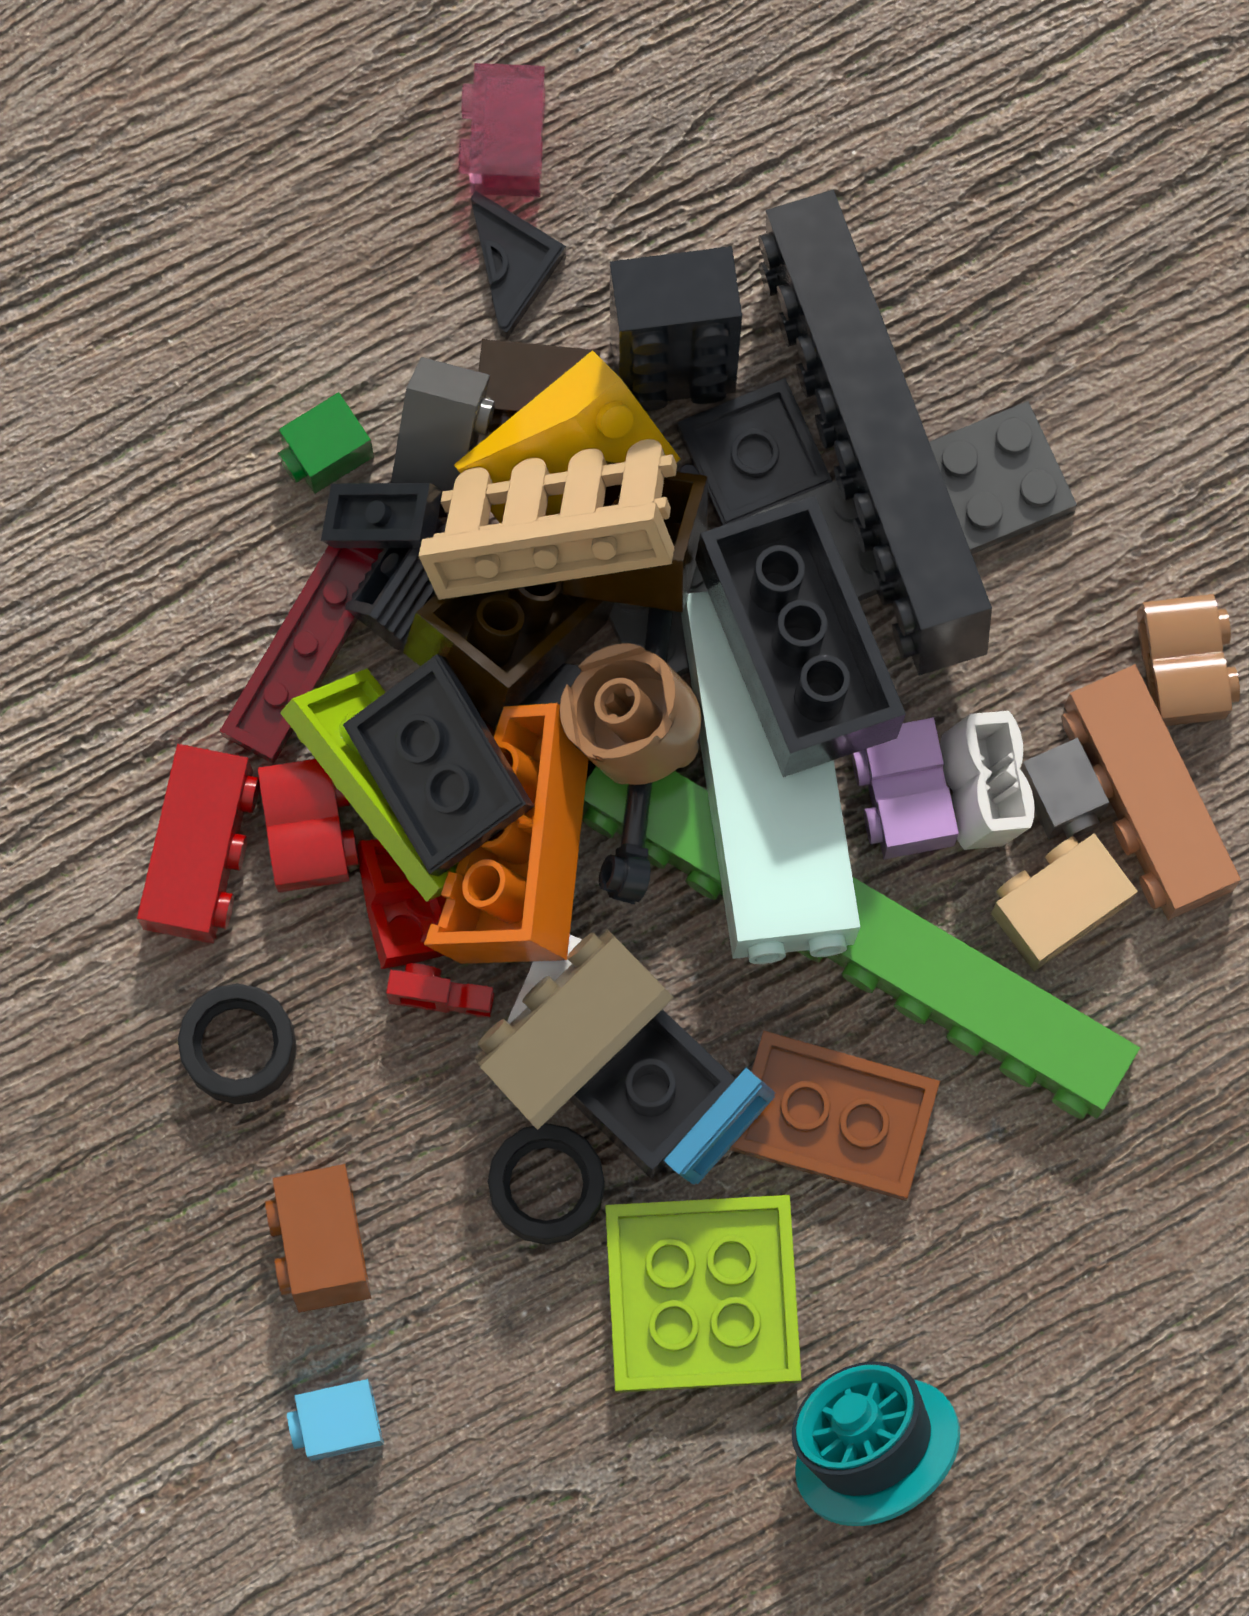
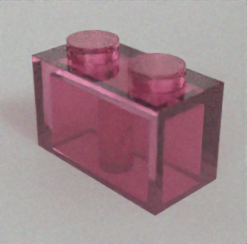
[459,63,546,197]

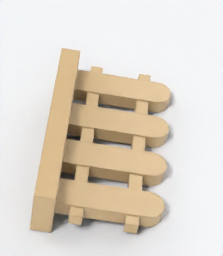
[419,439,677,600]

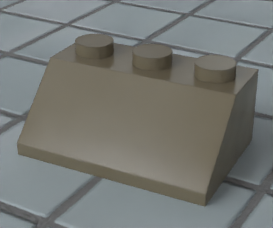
[475,929,674,1130]

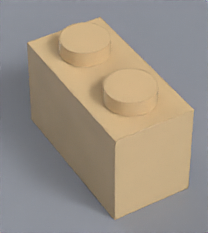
[991,833,1138,972]

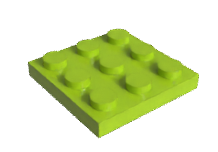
[605,1195,802,1393]

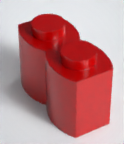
[258,759,359,893]

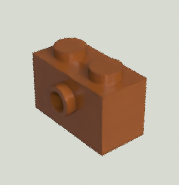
[265,1164,372,1313]

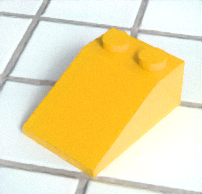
[454,350,681,523]

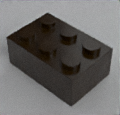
[403,581,615,727]

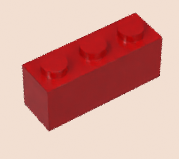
[137,743,260,944]

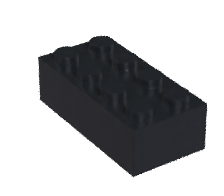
[610,246,742,412]
[695,495,906,777]

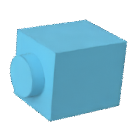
[287,1379,384,1461]

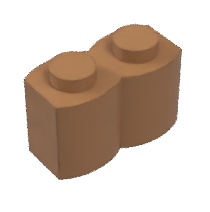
[1137,594,1240,726]

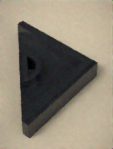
[471,191,566,339]

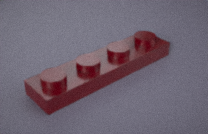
[220,545,382,764]

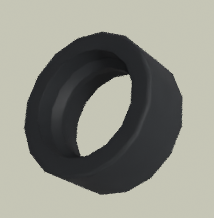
[177,983,297,1105]
[487,1123,605,1245]

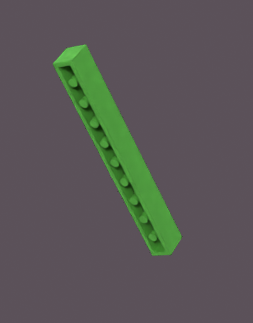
[582,766,1140,1119]

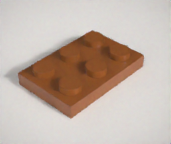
[729,1030,940,1201]

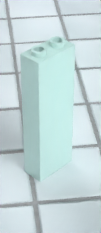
[681,591,860,964]

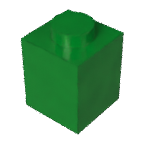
[277,392,374,494]

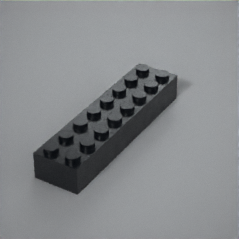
[758,189,992,676]

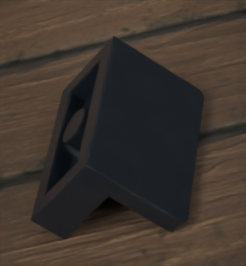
[321,483,449,548]

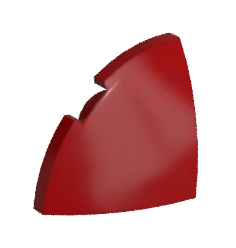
[357,839,447,969]

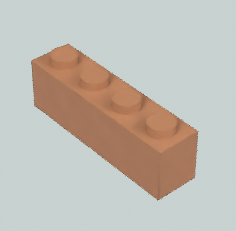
[1061,664,1241,920]

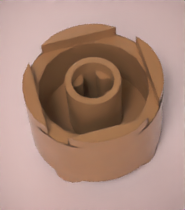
[560,643,701,785]

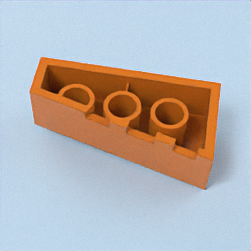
[424,703,588,964]

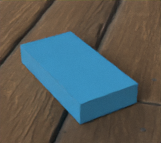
[663,1068,776,1185]

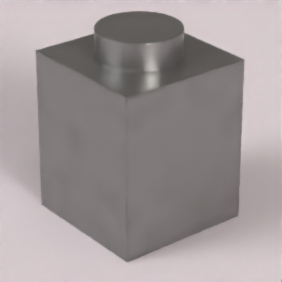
[1020,738,1109,839]

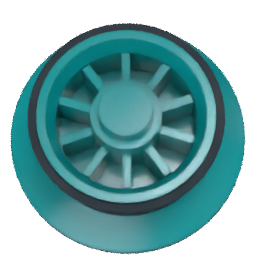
[792,1361,960,1526]

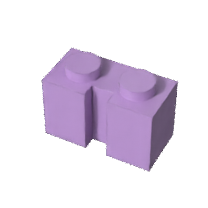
[852,717,959,859]

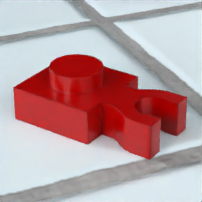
[386,963,495,1019]

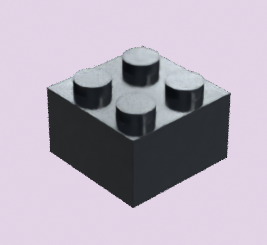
[569,1009,735,1180]

